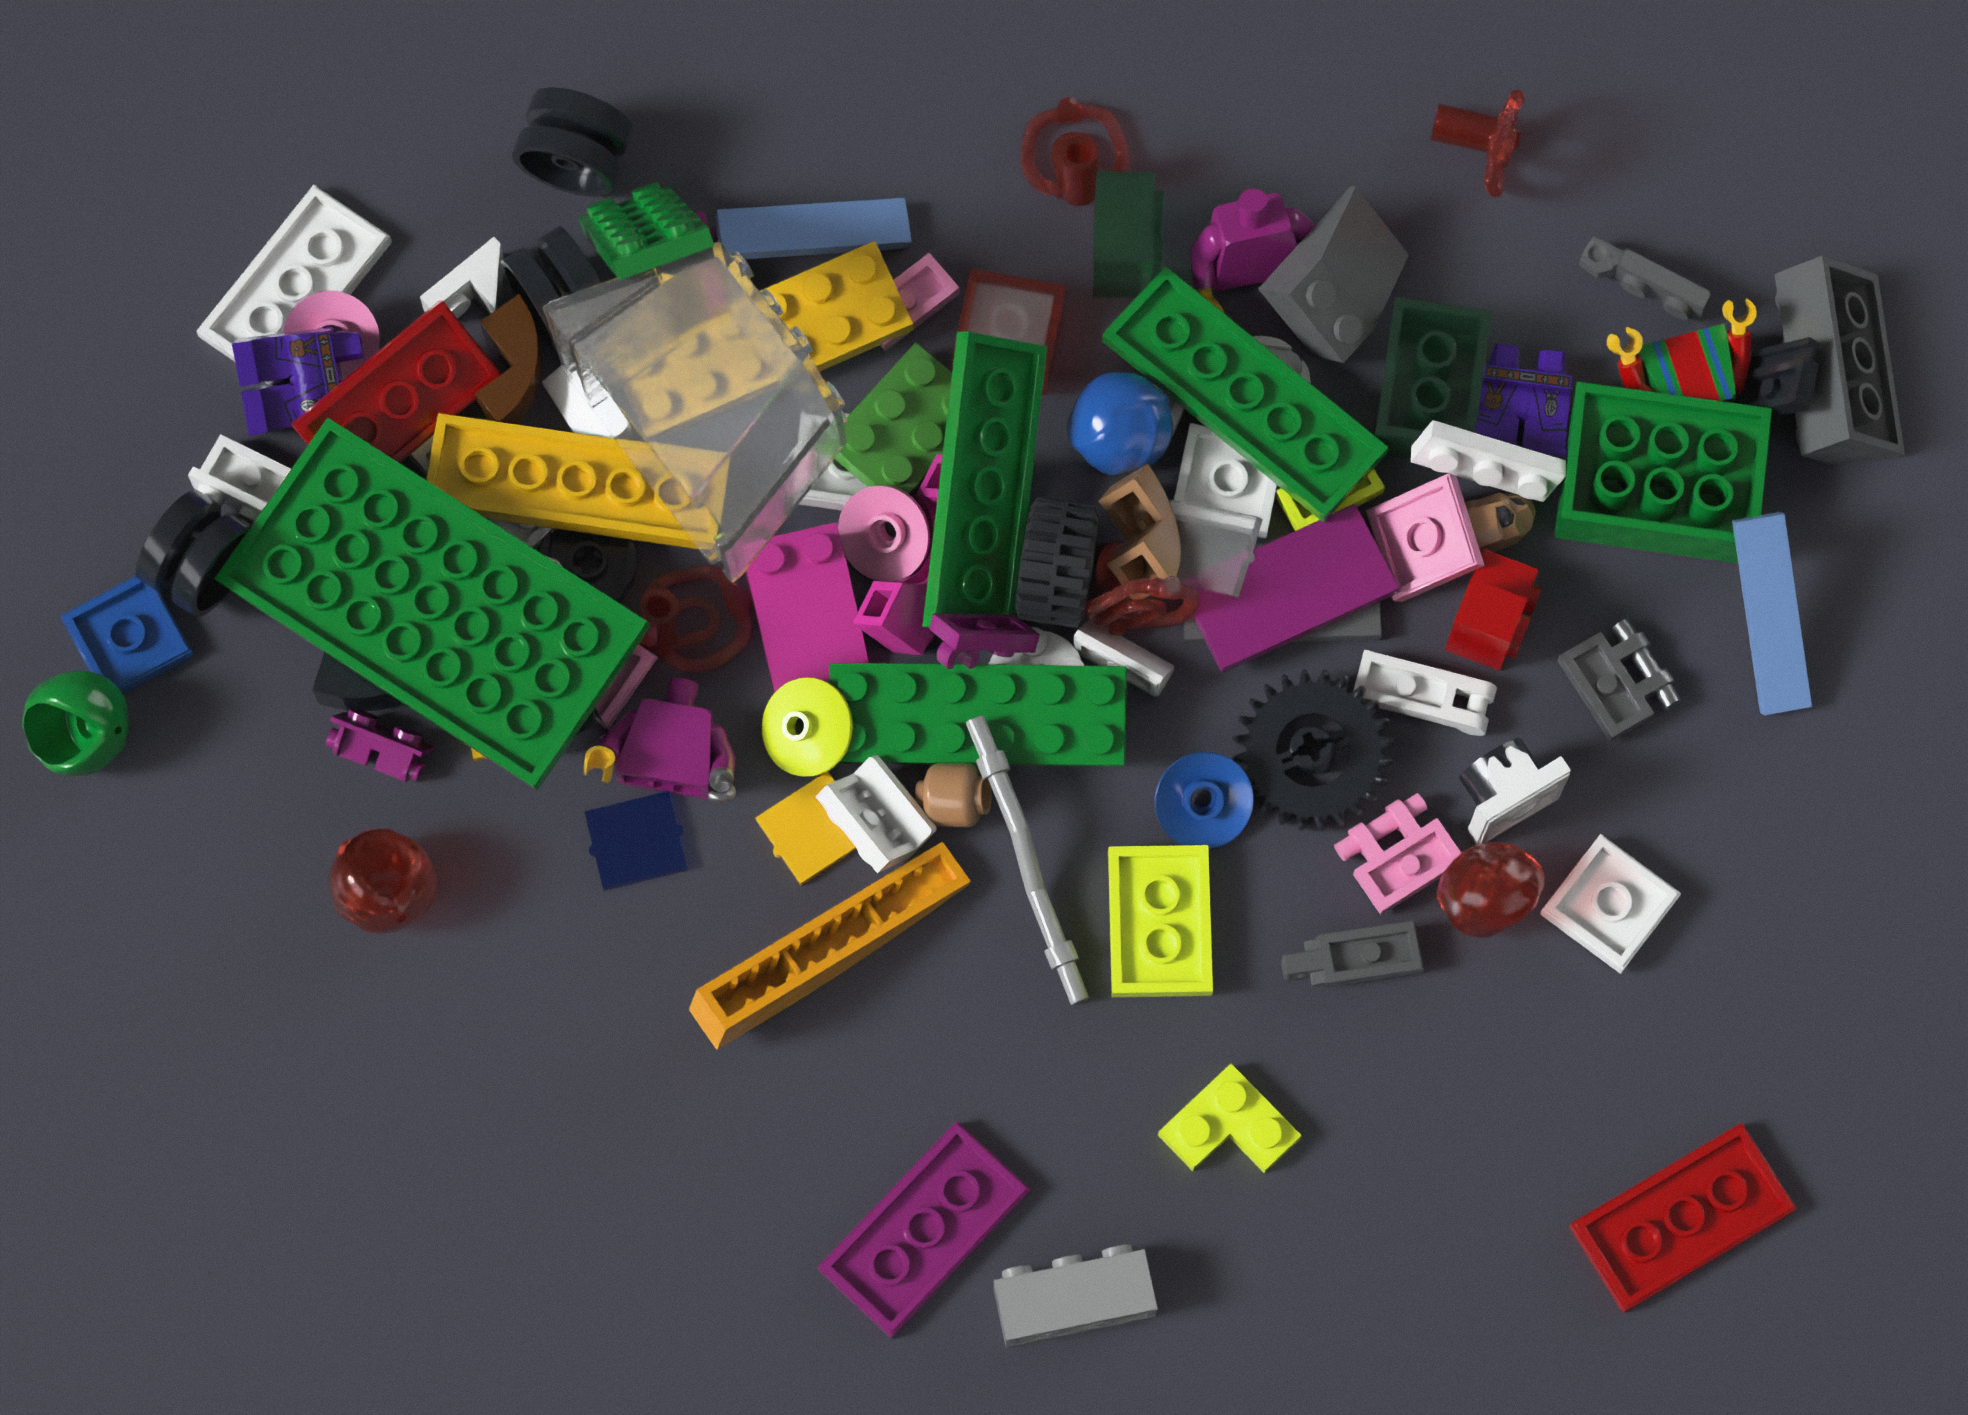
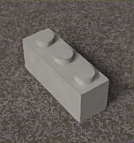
[993,1245,1158,1348]

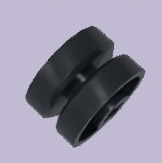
[512,87,633,197]
[500,226,615,352]
[136,489,252,618]

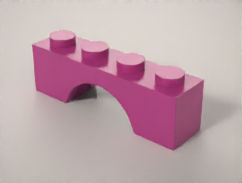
[853,454,943,655]

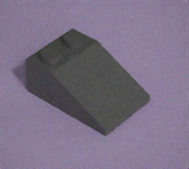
[1258,186,1409,363]

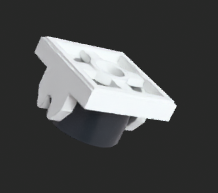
[1459,738,1571,846]

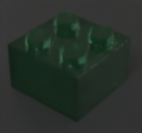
[1092,171,1164,298]

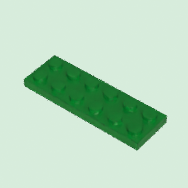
[578,182,714,280]
[1102,266,1388,523]
[922,332,1047,628]
[829,663,1127,767]

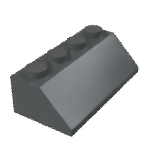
[1775,255,1905,464]

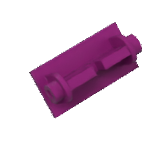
[326,708,435,783]

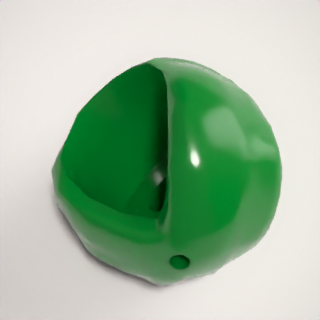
[22,670,130,777]

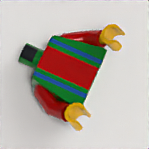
[1606,298,1757,403]

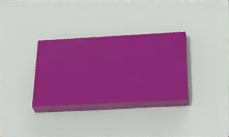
[1179,504,1399,673]
[817,1121,1031,1339]

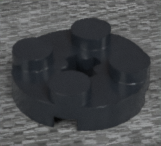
[539,529,638,603]

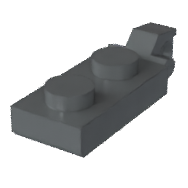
[1579,236,1711,322]
[1280,920,1425,988]

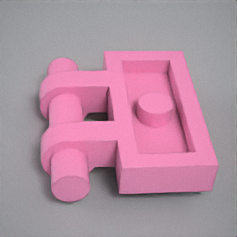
[1334,793,1465,915]

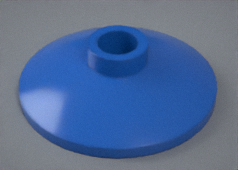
[1154,751,1253,849]

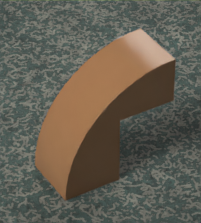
[1098,464,1181,604]

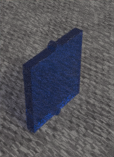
[584,791,688,891]

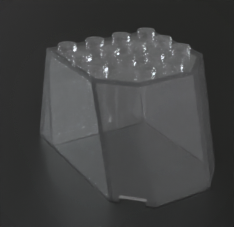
[543,241,848,583]

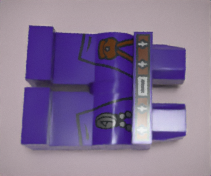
[232,326,365,436]
[1473,343,1572,460]

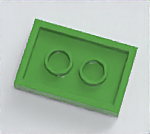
[822,343,952,495]

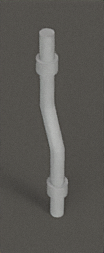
[966,715,1089,1005]

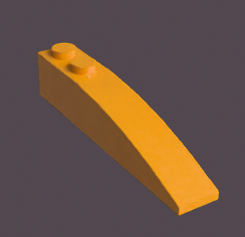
[689,841,971,1050]

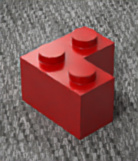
[1445,549,1542,671]

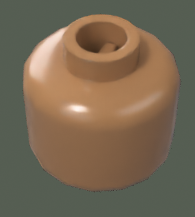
[915,763,992,827]

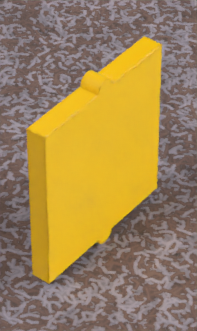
[755,771,857,886]

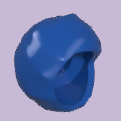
[1067,372,1173,475]

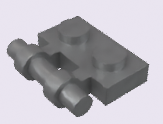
[1557,618,1681,742]

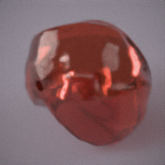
[329,828,438,934]
[1437,842,1545,938]

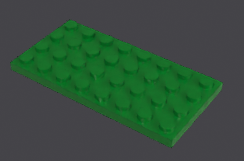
[215,417,651,791]

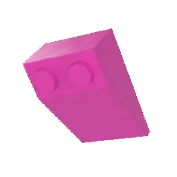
[741,522,869,693]

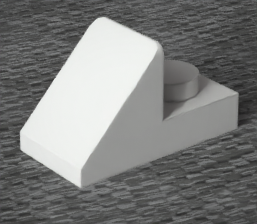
[420,237,504,318]

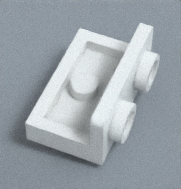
[188,434,291,525]
[816,755,936,873]

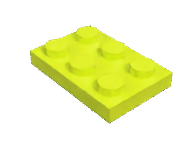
[1108,845,1213,997]

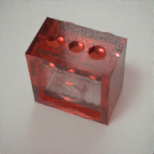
[952,268,1066,395]

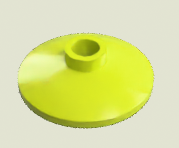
[762,678,853,777]

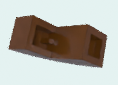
[475,294,542,425]

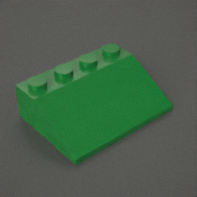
[1554,382,1772,564]

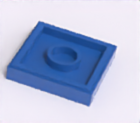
[60,576,194,694]

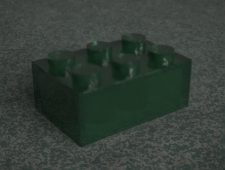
[1373,297,1492,458]

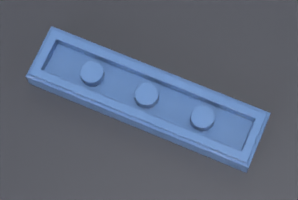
[714,198,912,261]
[1732,512,1812,716]

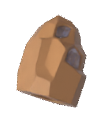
[1465,492,1536,554]

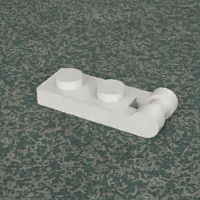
[1353,649,1497,736]

